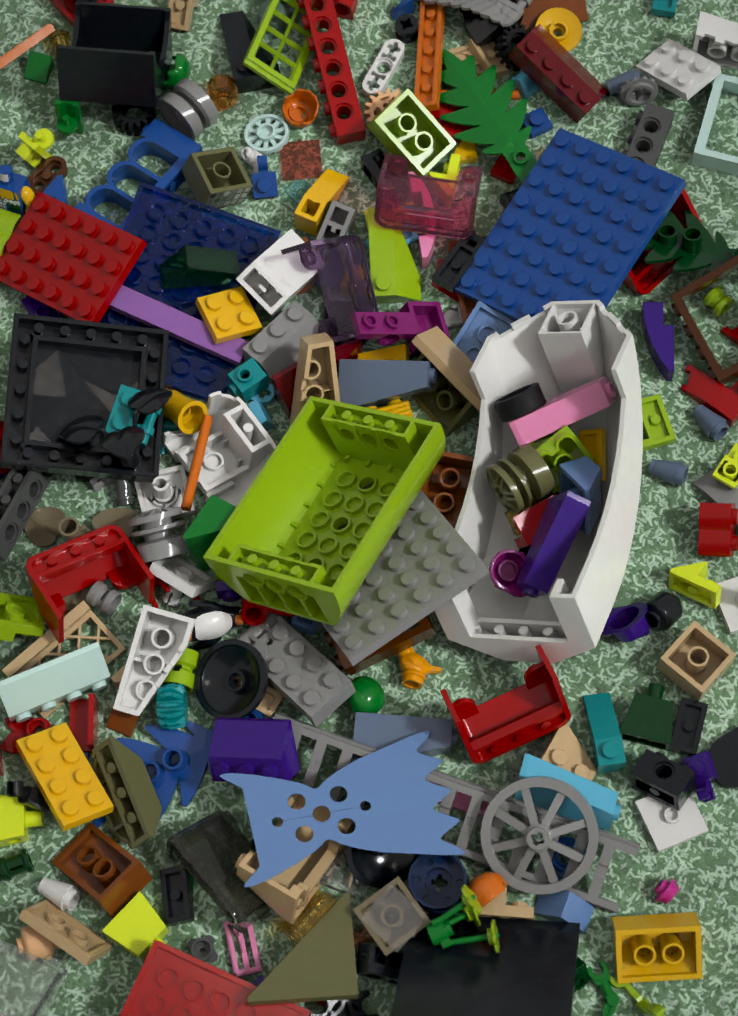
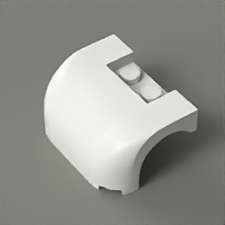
[163,391,277,507]

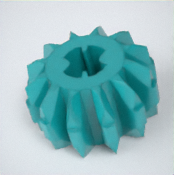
[156,683,188,730]

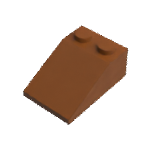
[421,451,474,529]
[51,822,153,918]

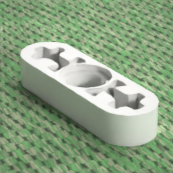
[362,39,405,99]

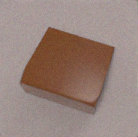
[106,705,142,738]

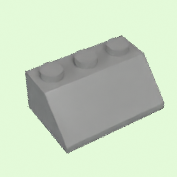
[242,300,324,386]

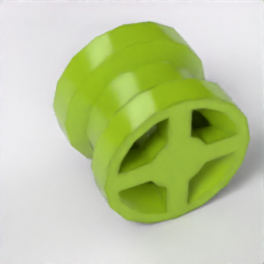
[703,285,735,317]

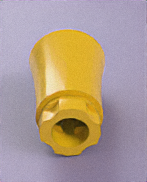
[163,388,208,434]

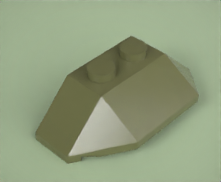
[92,736,163,849]

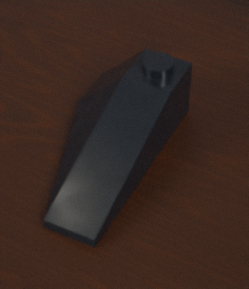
[219,11,280,94]

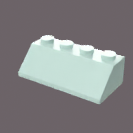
[0,642,111,723]

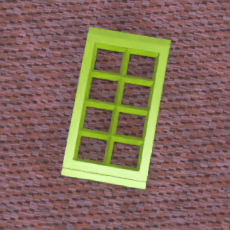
[242,0,321,95]

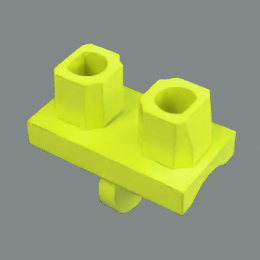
[15,128,55,169]

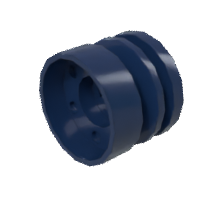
[408,854,469,914]

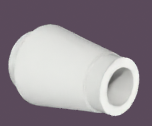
[38,877,81,911]

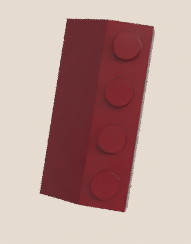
[508,24,608,123]

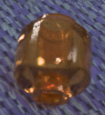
[207,74,239,110]

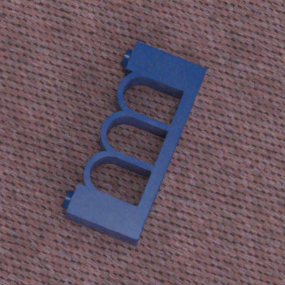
[75,118,202,233]

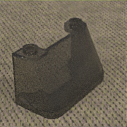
[166,809,272,937]

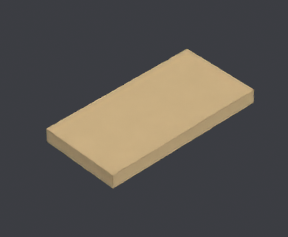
[411,326,481,412]

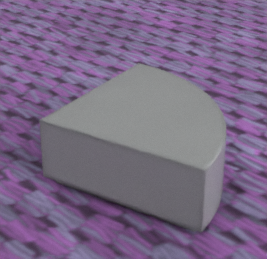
[444,303,463,330]

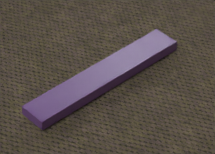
[108,285,249,366]

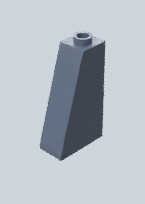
[338,359,438,407]
[351,712,458,763]

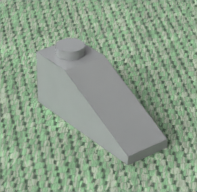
[312,200,358,274]

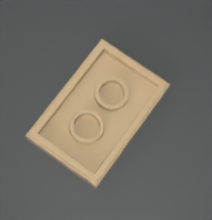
[18,899,113,966]

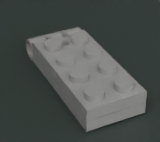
[237,612,356,727]

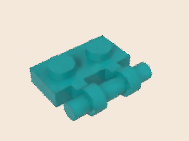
[105,384,162,446]

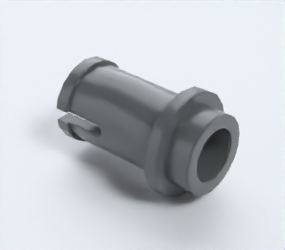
[115,479,135,506]

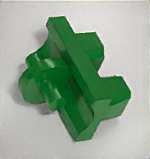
[54,98,84,136]

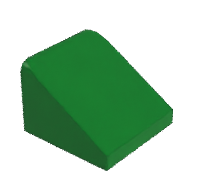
[23,51,54,85]

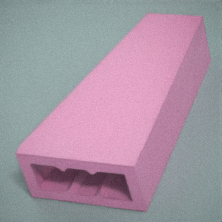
[509,376,616,446]

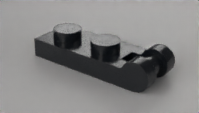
[432,228,486,293]

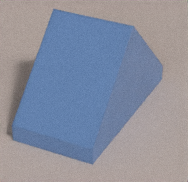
[534,890,595,933]

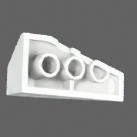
[113,605,196,716]

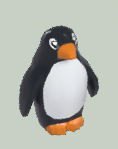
[180,599,244,650]

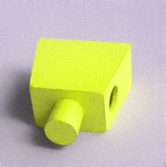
[0,795,44,847]
[102,891,169,960]

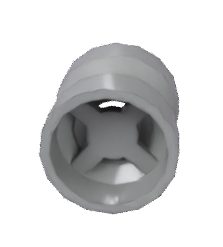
[86,581,122,616]

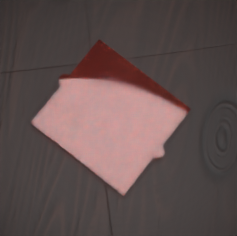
[280,139,323,181]

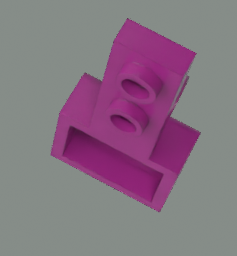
[351,301,451,357]

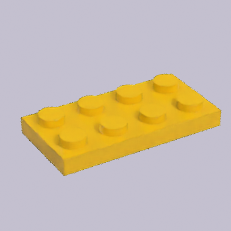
[15,722,114,832]

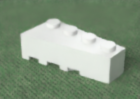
[692,11,738,70]

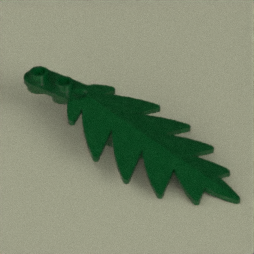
[644,210,738,273]

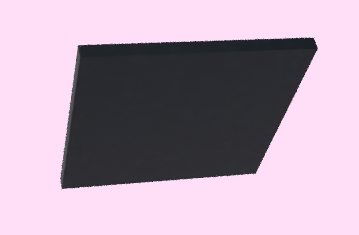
[391,913,580,1016]

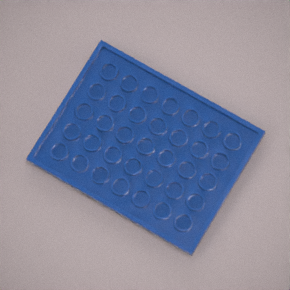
[455,128,686,321]

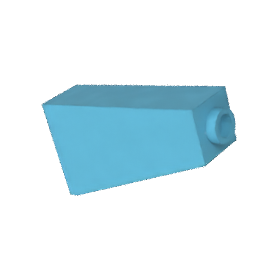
[515,753,621,831]

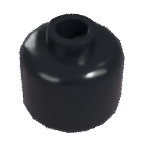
[645,591,683,631]

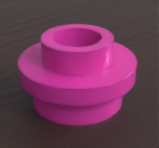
[654,878,679,905]

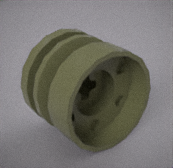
[485,444,555,514]

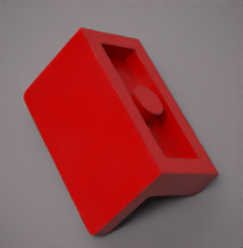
[512,494,557,549]
[69,693,98,753]

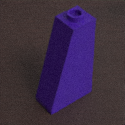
[515,490,592,598]

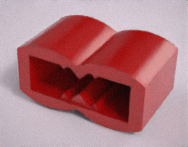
[698,502,738,557]

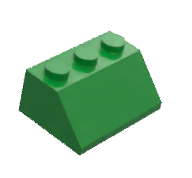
[183,494,236,571]

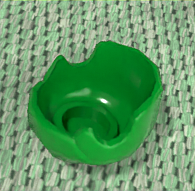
[163,53,190,90]
[346,676,385,713]

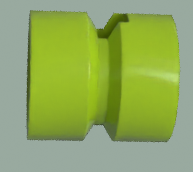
[161,648,200,693]

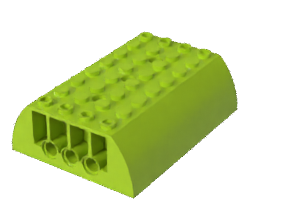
[203,396,446,626]

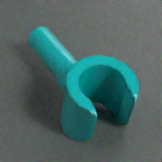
[160,420,179,455]

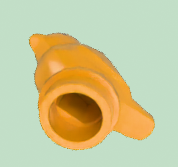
[397,647,442,689]

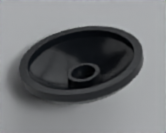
[195,639,268,718]
[344,823,422,889]

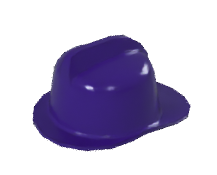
[601,602,650,643]

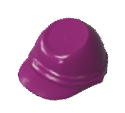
[489,549,527,598]

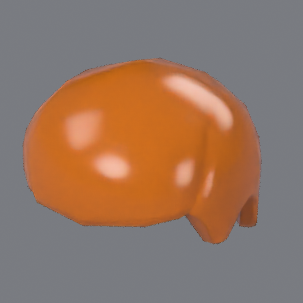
[282,88,319,128]
[468,872,508,909]

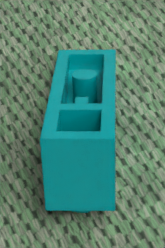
[583,692,626,774]

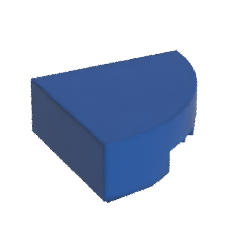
[390,0,414,20]

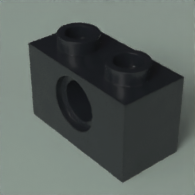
[630,749,696,811]

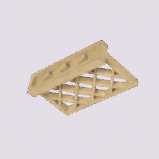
[2,600,126,719]

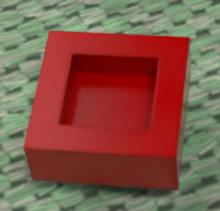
[490,155,519,185]

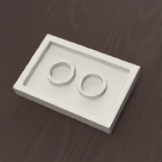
[636,39,721,101]

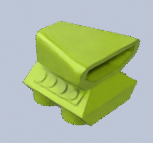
[517,425,595,494]

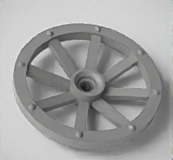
[481,776,599,895]

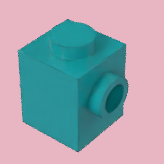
[227,357,269,403]

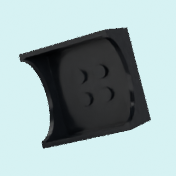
[56,1,172,107]

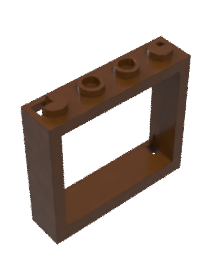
[671,255,738,385]
[319,615,437,676]

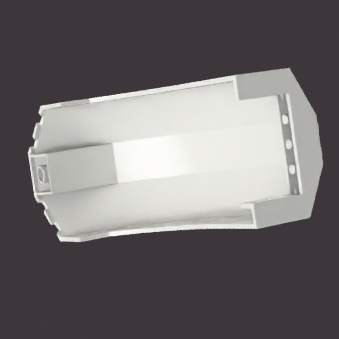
[435,300,643,663]

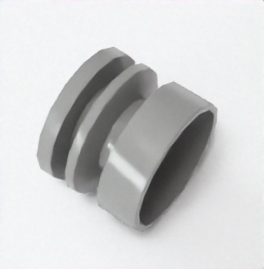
[127,506,189,563]

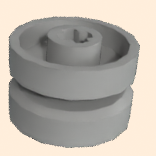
[157,78,219,141]

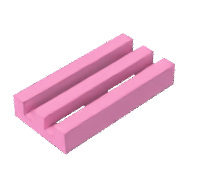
[223,916,263,978]

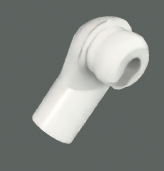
[240,147,262,174]

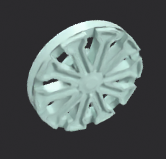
[244,114,289,155]

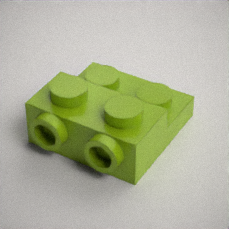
[0,592,45,642]

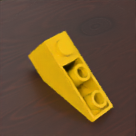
[294,168,349,237]

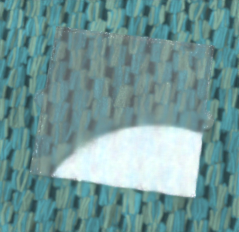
[360,884,428,953]

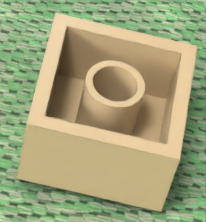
[657,620,737,701]

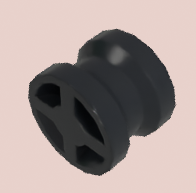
[395,14,418,44]

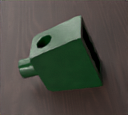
[620,683,673,751]

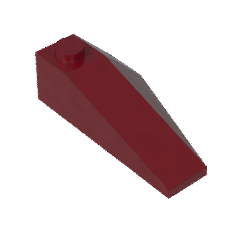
[271,339,363,419]

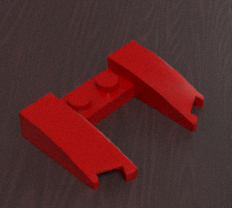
[681,326,738,428]

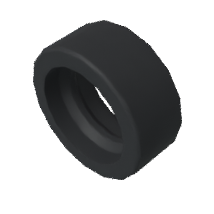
[494,383,547,423]

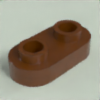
[28,156,68,195]

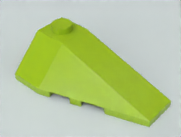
[368,206,421,304]

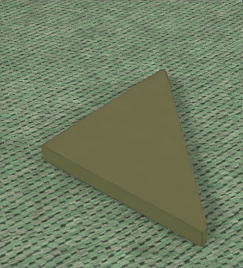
[247,892,359,1006]

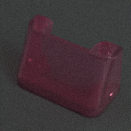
[374,153,483,239]

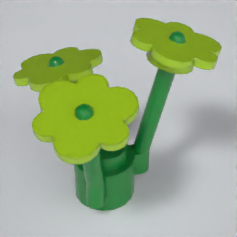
[426,884,500,953]

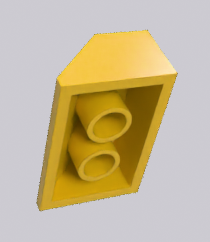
[612,912,703,984]

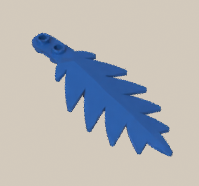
[93,709,264,827]

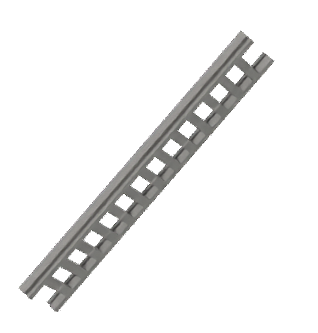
[273,712,641,913]

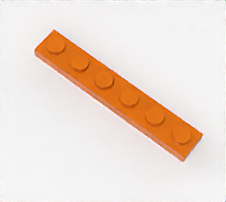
[414,1,445,112]

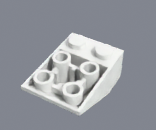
[236,229,326,317]

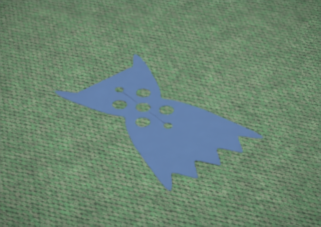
[220,730,465,887]

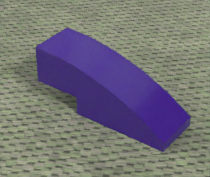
[641,302,674,381]

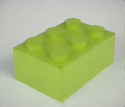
[366,88,457,178]

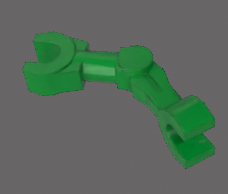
[587,961,619,1016]

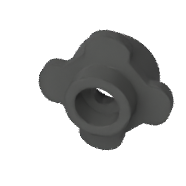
[188,935,218,963]

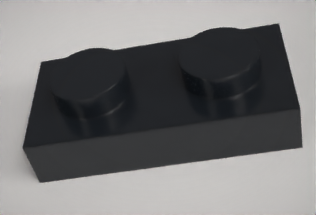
[669,697,708,756]
[159,865,195,927]

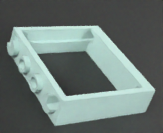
[691,74,738,176]

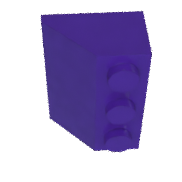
[208,717,300,782]

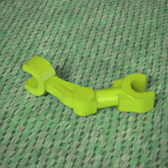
[609,966,666,1016]

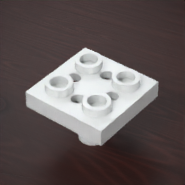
[134,464,196,520]

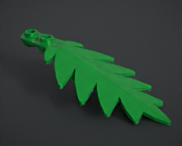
[440,49,537,185]

